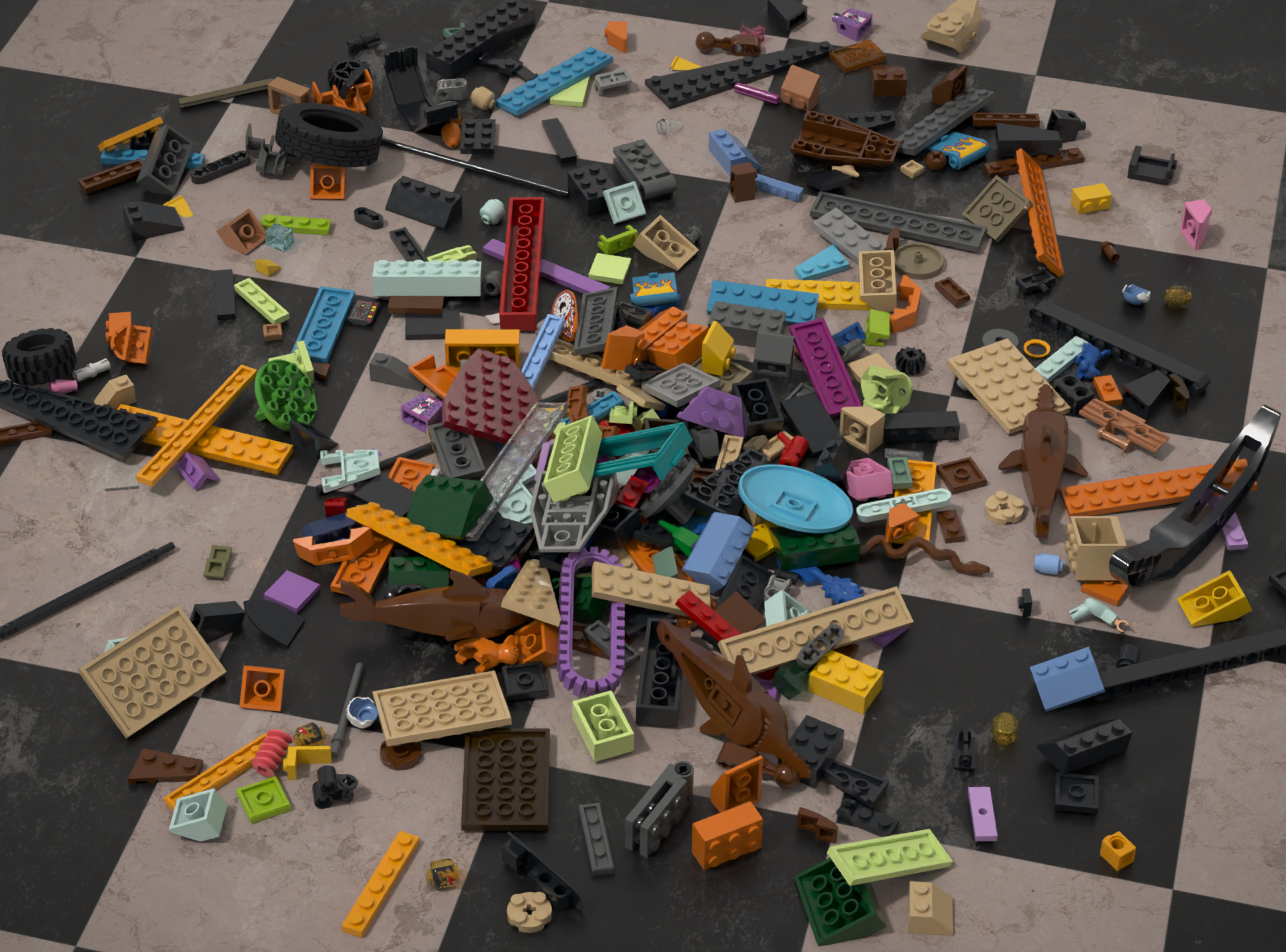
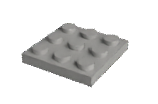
[641,363,720,408]

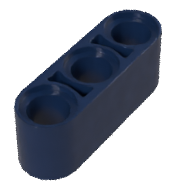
[302,512,361,545]

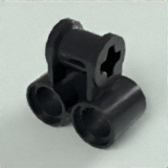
[312,765,358,809]

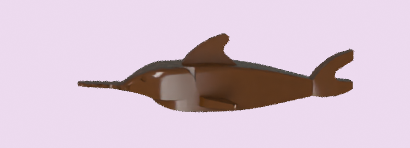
[998,384,1088,538]
[340,570,574,641]
[656,618,812,778]

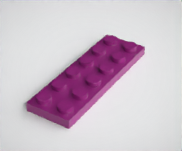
[789,318,862,418]

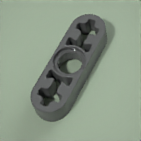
[796,624,844,669]

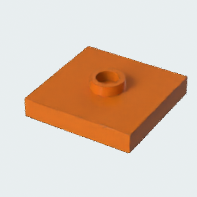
[1081,580,1130,606]

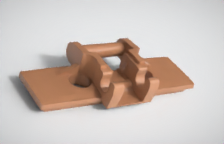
[1079,399,1170,453]

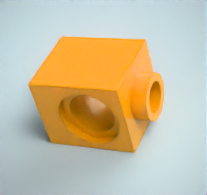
[1100,831,1136,871]

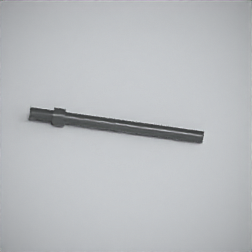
[331,663,364,758]

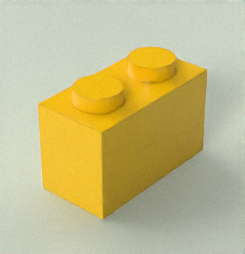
[1070,183,1112,214]

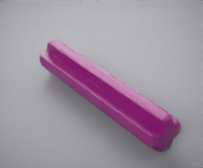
[734,82,780,104]

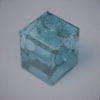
[265,223,294,252]

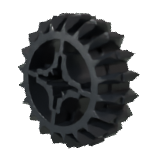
[327,59,372,92]

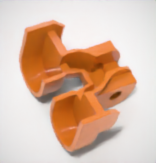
[311,69,373,115]

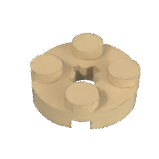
[985,491,1024,525]
[507,892,552,933]

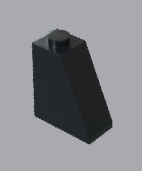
[767,0,808,33]
[1122,370,1170,420]
[190,601,246,644]

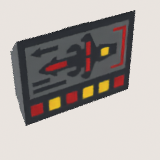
[347,299,381,326]

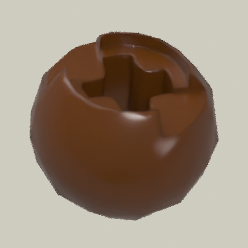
[925,151,947,171]

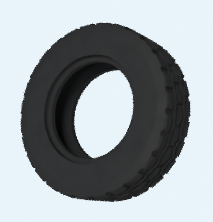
[275,103,383,168]

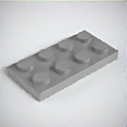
[812,208,886,264]

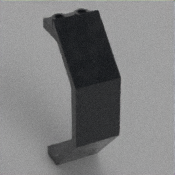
[383,45,458,133]

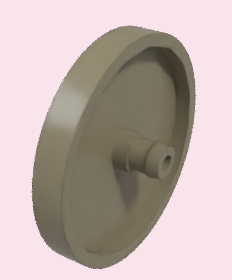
[894,242,944,280]

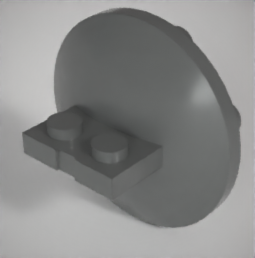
[639,457,698,525]

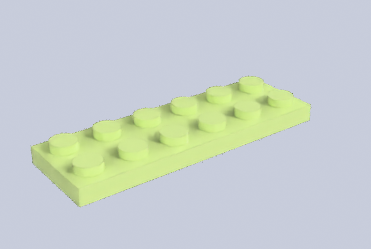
[827,829,953,886]

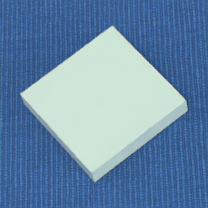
[603,181,646,224]

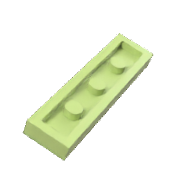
[234,278,290,324]

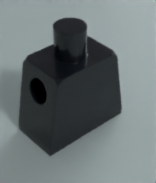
[1046,109,1086,143]

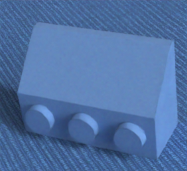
[709,129,761,176]
[1030,647,1105,712]

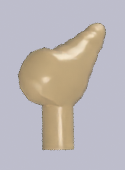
[832,165,860,178]

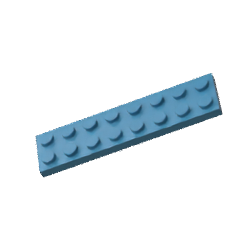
[495,47,613,116]

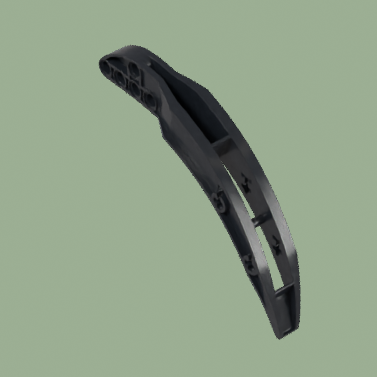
[1109,404,1281,588]

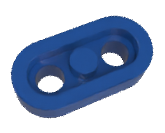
[486,565,520,590]

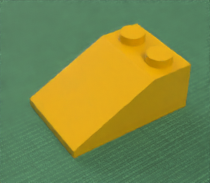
[1176,570,1253,627]

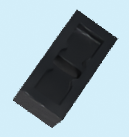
[1053,373,1094,415]

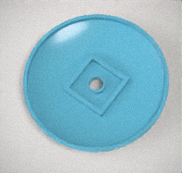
[738,465,853,533]

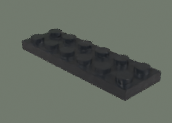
[701,554,773,650]

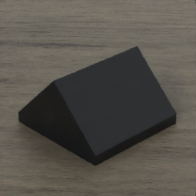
[289,419,338,460]

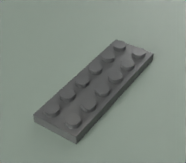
[574,287,619,356]

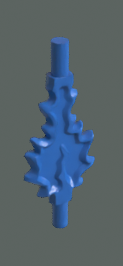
[811,568,865,605]

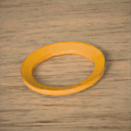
[1023,339,1050,358]

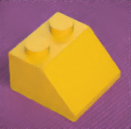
[701,321,736,376]

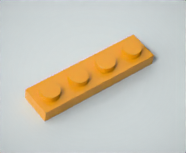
[98,117,164,152]

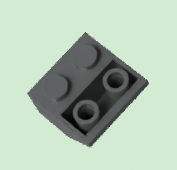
[753,331,794,378]

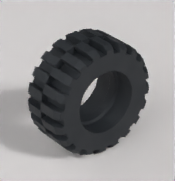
[2,328,77,386]

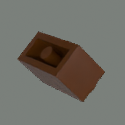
[730,162,758,203]

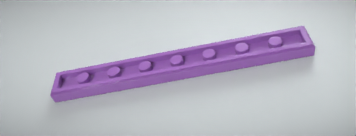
[483,239,610,294]

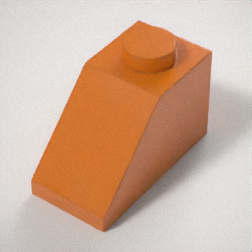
[604,21,627,53]

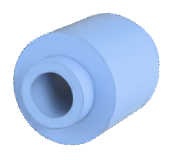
[1034,553,1063,575]

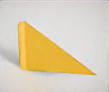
[670,56,701,71]
[163,196,194,218]

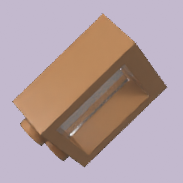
[268,77,311,115]

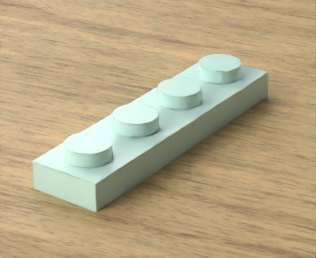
[1035,336,1089,383]

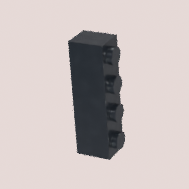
[883,411,960,443]

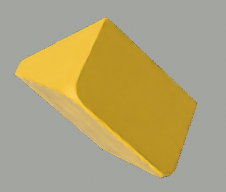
[255,259,281,277]

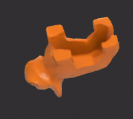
[454,635,519,674]

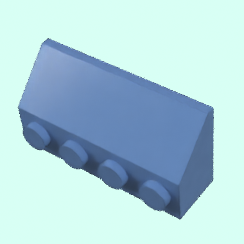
[682,512,755,594]

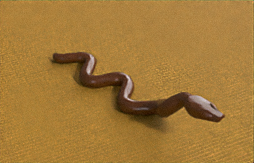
[860,535,990,575]

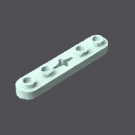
[856,488,951,523]

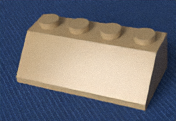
[859,250,897,312]

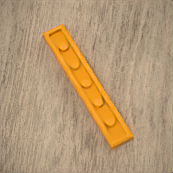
[163,733,267,812]

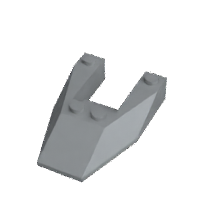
[529,471,619,552]

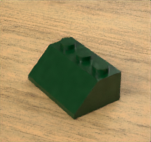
[389,557,450,589]

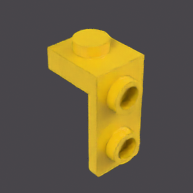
[283,746,332,780]

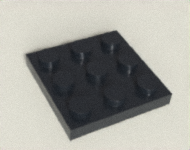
[460,513,535,572]

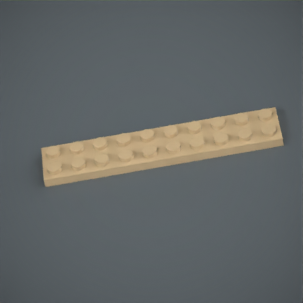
[718,586,914,675]

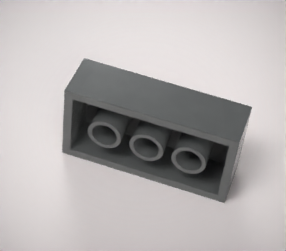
[708,301,786,348]

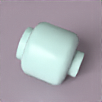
[480,199,505,225]

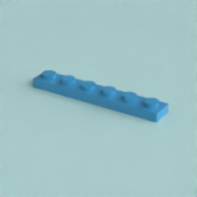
[101,149,205,169]

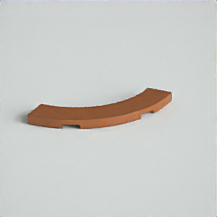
[567,385,620,438]

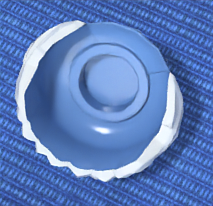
[1122,284,1151,305]
[346,697,378,728]

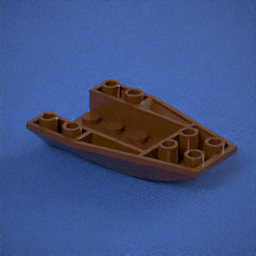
[790,110,900,167]

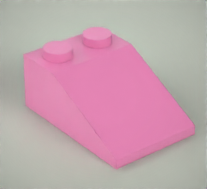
[842,458,893,501]

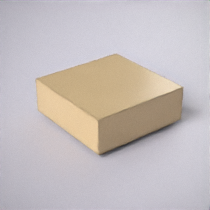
[900,160,925,179]

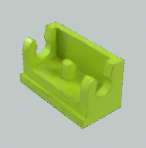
[598,225,638,255]
[865,309,890,347]

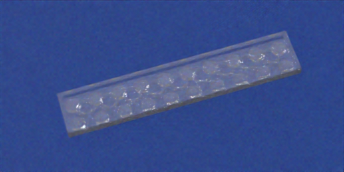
[445,402,569,541]

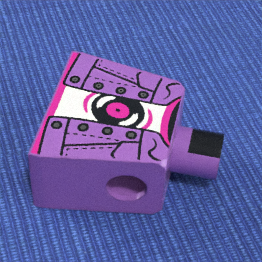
[832,9,873,42]
[401,393,443,434]

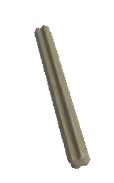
[179,78,273,108]

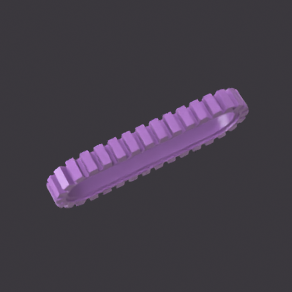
[557,547,625,698]

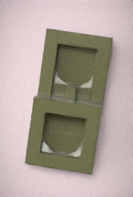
[204,545,232,579]

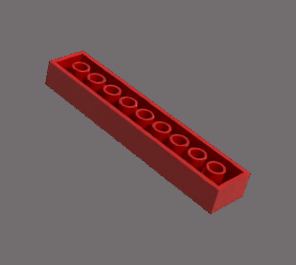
[499,197,546,331]

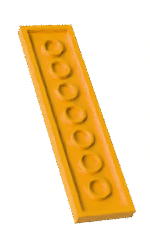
[346,502,493,577]

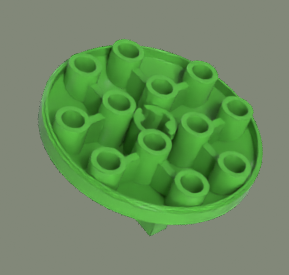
[254,359,317,432]

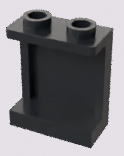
[1127,145,1177,186]

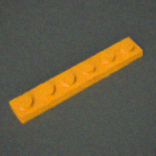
[341,831,420,938]

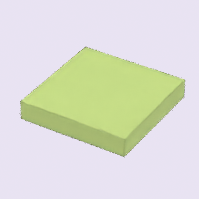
[589,253,631,284]

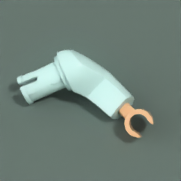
[1069,598,1129,633]

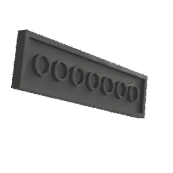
[894,87,995,156]

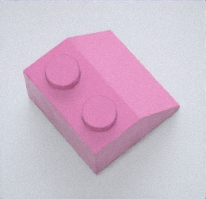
[1180,199,1212,251]

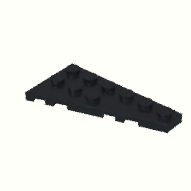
[680,448,768,516]

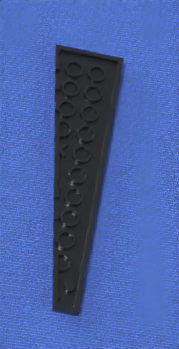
[645,41,836,109]
[0,380,159,461]

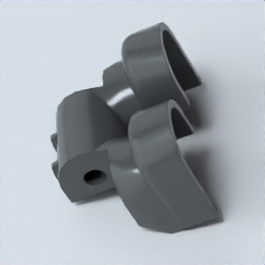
[245,123,303,176]

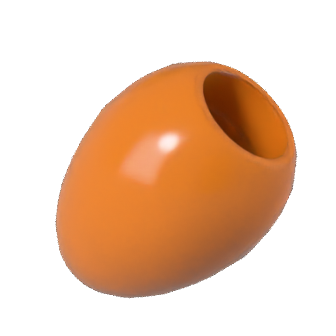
[441,122,461,148]

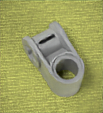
[436,78,468,101]
[764,574,792,608]

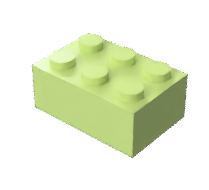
[572,691,634,762]

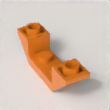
[889,275,922,333]
[293,526,375,566]

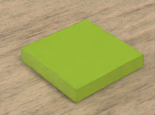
[236,776,291,824]

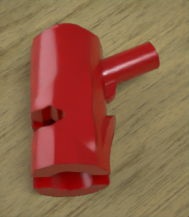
[777,432,809,467]

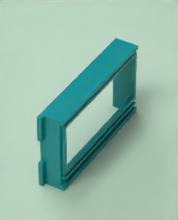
[573,422,693,496]

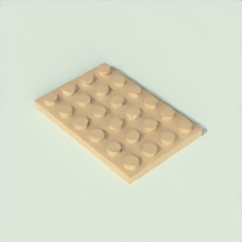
[946,338,1071,435]
[78,605,227,739]
[373,671,512,746]

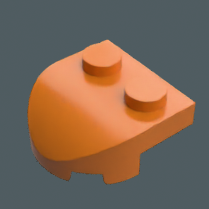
[111,324,153,365]

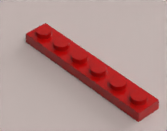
[675,590,781,680]

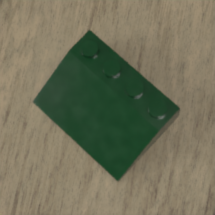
[406,475,494,540]
[769,523,860,571]
[794,858,887,946]

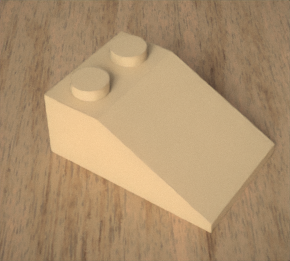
[633,215,699,271]

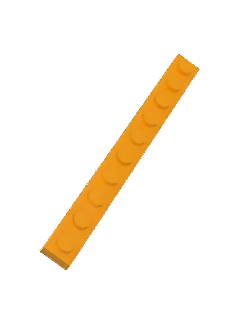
[136,364,257,487]

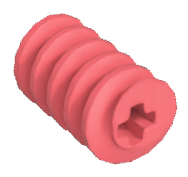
[251,729,293,778]

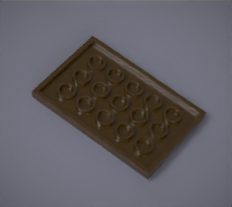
[461,728,550,831]

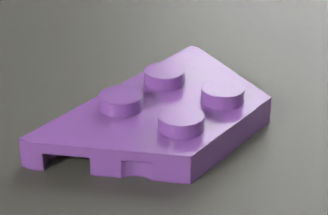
[677,386,744,437]

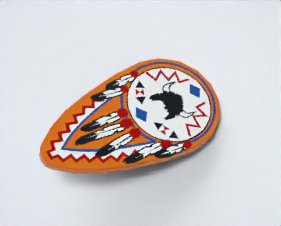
[551,290,579,343]

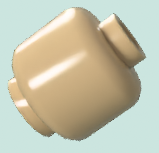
[470,86,496,111]

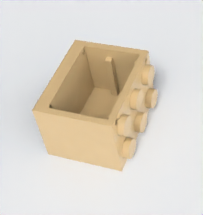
[1064,516,1127,580]

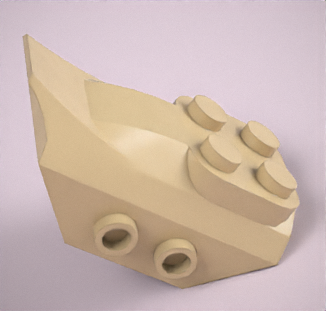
[921,0,983,54]

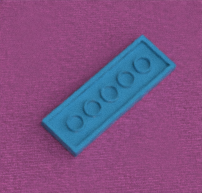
[707,280,819,325]
[291,286,355,363]

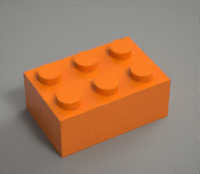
[647,322,709,370]
[692,801,763,870]

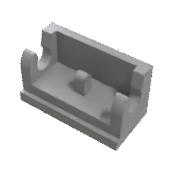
[594,69,632,95]

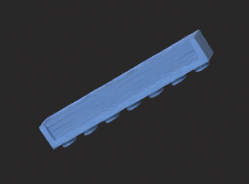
[755,174,804,202]

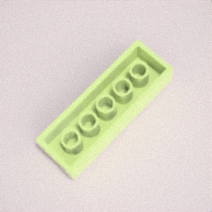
[543,415,602,503]

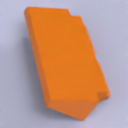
[408,354,459,400]

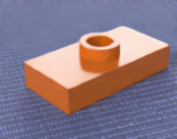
[1093,375,1123,406]

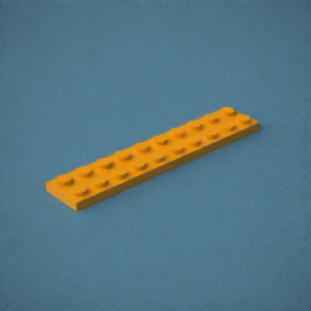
[117,404,293,475]

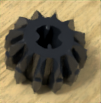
[895,346,926,376]

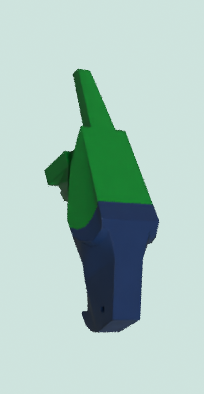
[658,520,700,557]

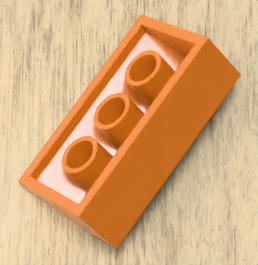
[638,306,687,362]

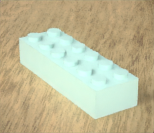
[372,260,482,296]

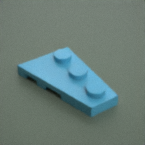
[794,244,850,280]

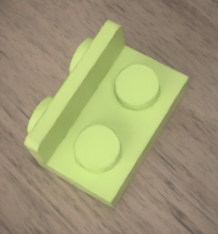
[609,399,637,424]

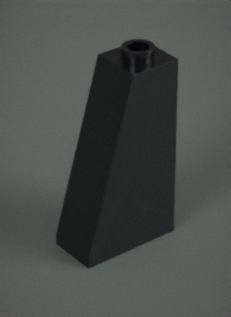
[995,123,1063,155]

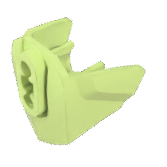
[861,366,913,414]

